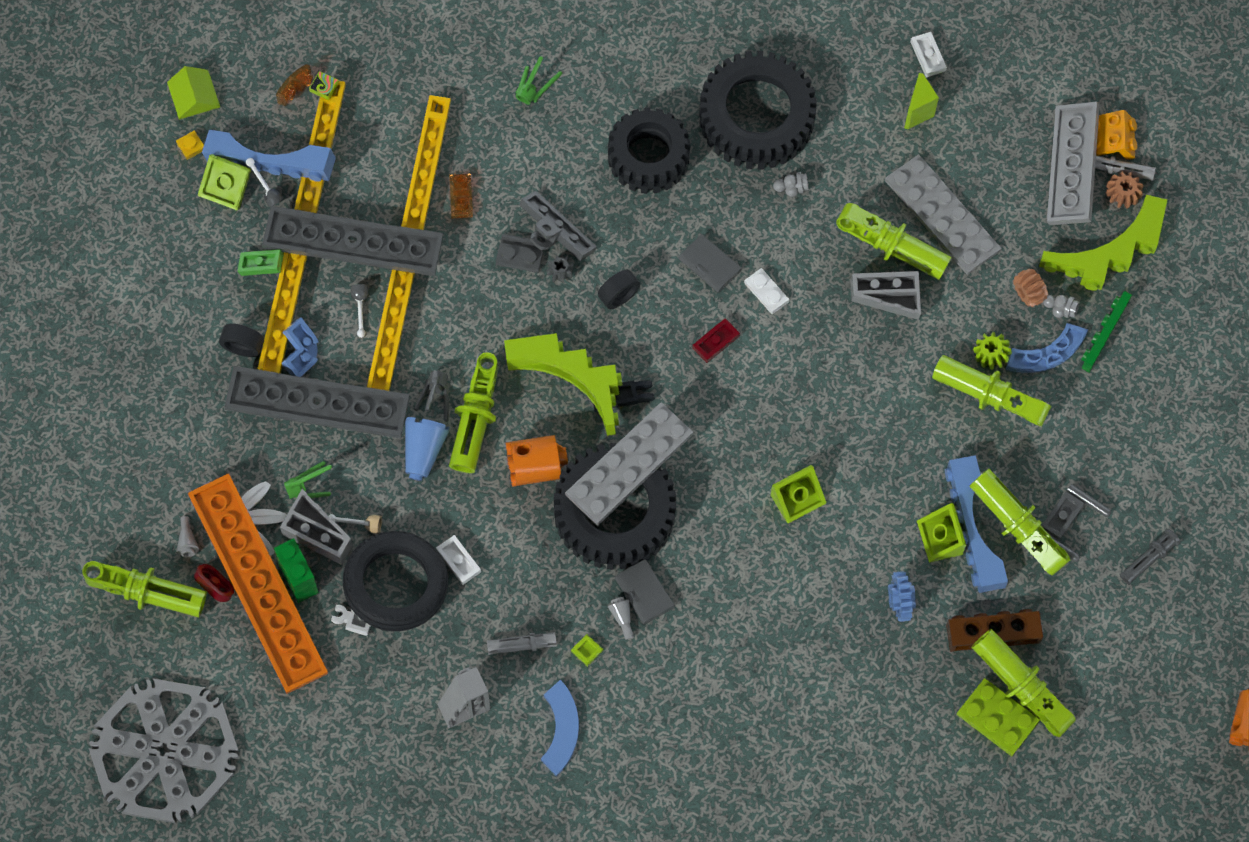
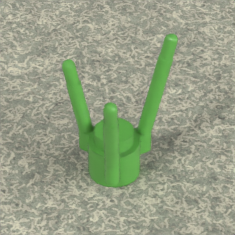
[515,56,562,105]
[284,461,332,499]

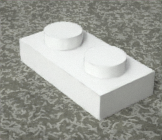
[910,32,947,77]
[744,268,789,314]
[436,535,481,585]

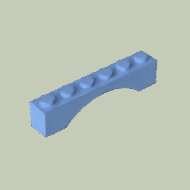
[202,130,336,181]
[945,455,1008,593]

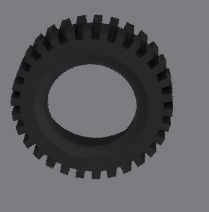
[699,51,817,170]
[554,443,676,570]

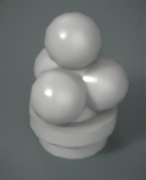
[773,172,809,197]
[1043,295,1080,318]

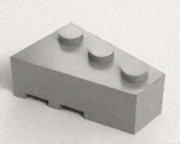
[850,271,921,320]
[280,489,353,565]
[437,667,490,728]

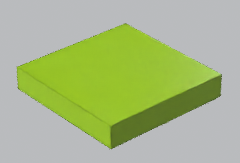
[197,154,251,210]

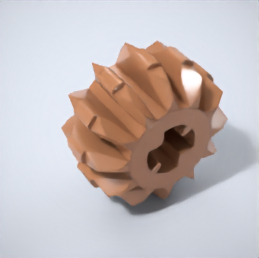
[1106,171,1143,209]
[1013,269,1048,307]

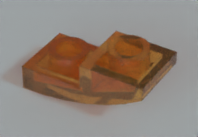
[276,64,313,106]
[449,174,473,219]

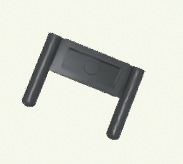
[1041,484,1111,562]

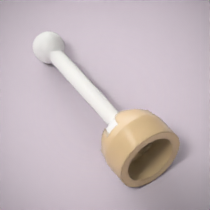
[329,514,382,534]

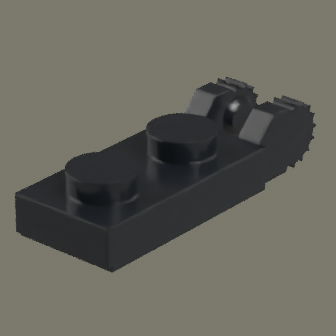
[593,380,655,411]

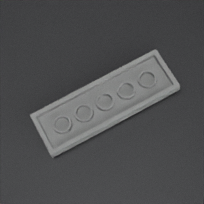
[1047,102,1100,225]
[885,154,1002,275]
[565,402,693,526]

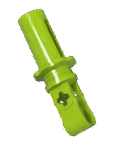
[836,203,951,280]
[449,352,498,473]
[932,355,1052,427]
[969,468,1070,575]
[82,561,207,618]
[971,629,1076,737]

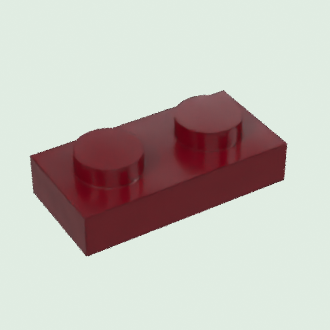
[692,318,740,363]

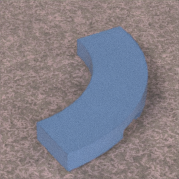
[1006,323,1088,373]
[541,680,579,777]

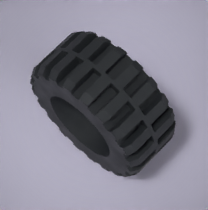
[608,107,690,194]

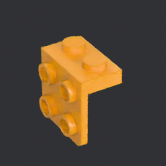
[1096,110,1137,160]

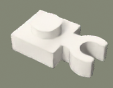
[331,605,371,636]

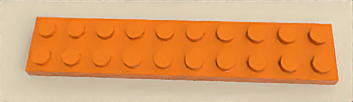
[188,473,328,694]

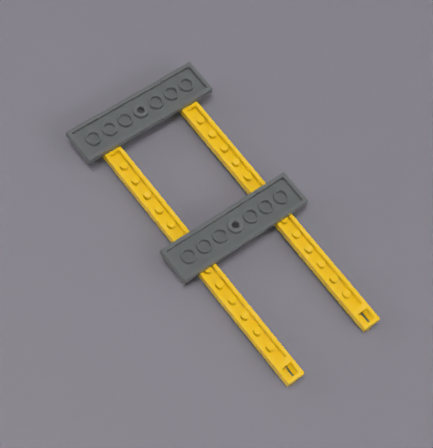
[224,81,451,439]

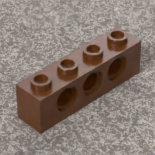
[946,609,1043,652]

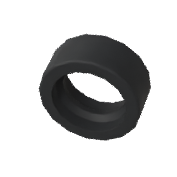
[598,269,640,309]
[219,323,264,357]

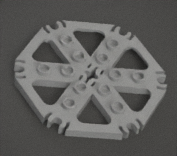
[89,679,239,823]

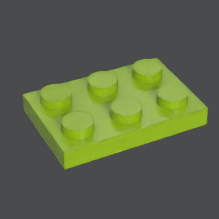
[956,678,1040,756]

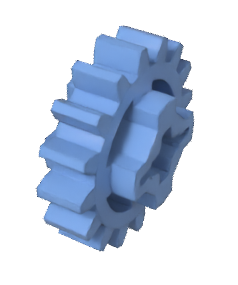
[888,571,916,622]

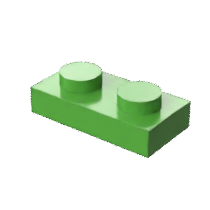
[237,249,284,276]

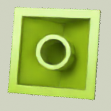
[167,66,220,120]
[904,73,939,129]
[770,465,826,523]
[917,503,966,562]

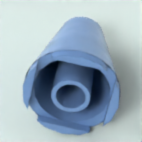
[405,417,450,481]

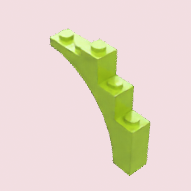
[1039,195,1167,291]
[504,333,622,436]

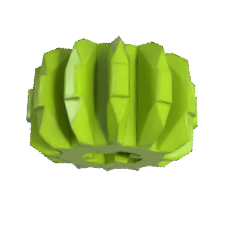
[973,332,1012,370]

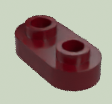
[194,564,235,602]

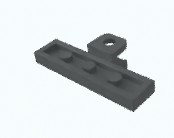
[519,191,597,261]

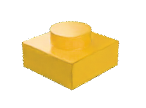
[176,131,204,160]

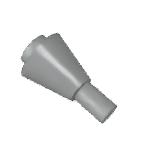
[176,516,199,558]
[608,597,634,640]

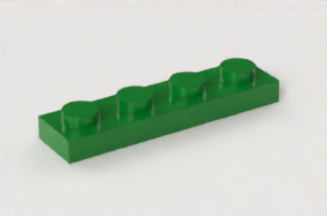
[1081,291,1132,372]

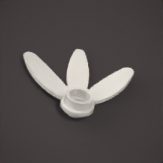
[241,481,287,556]

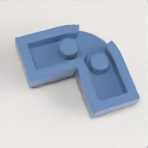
[282,318,318,377]

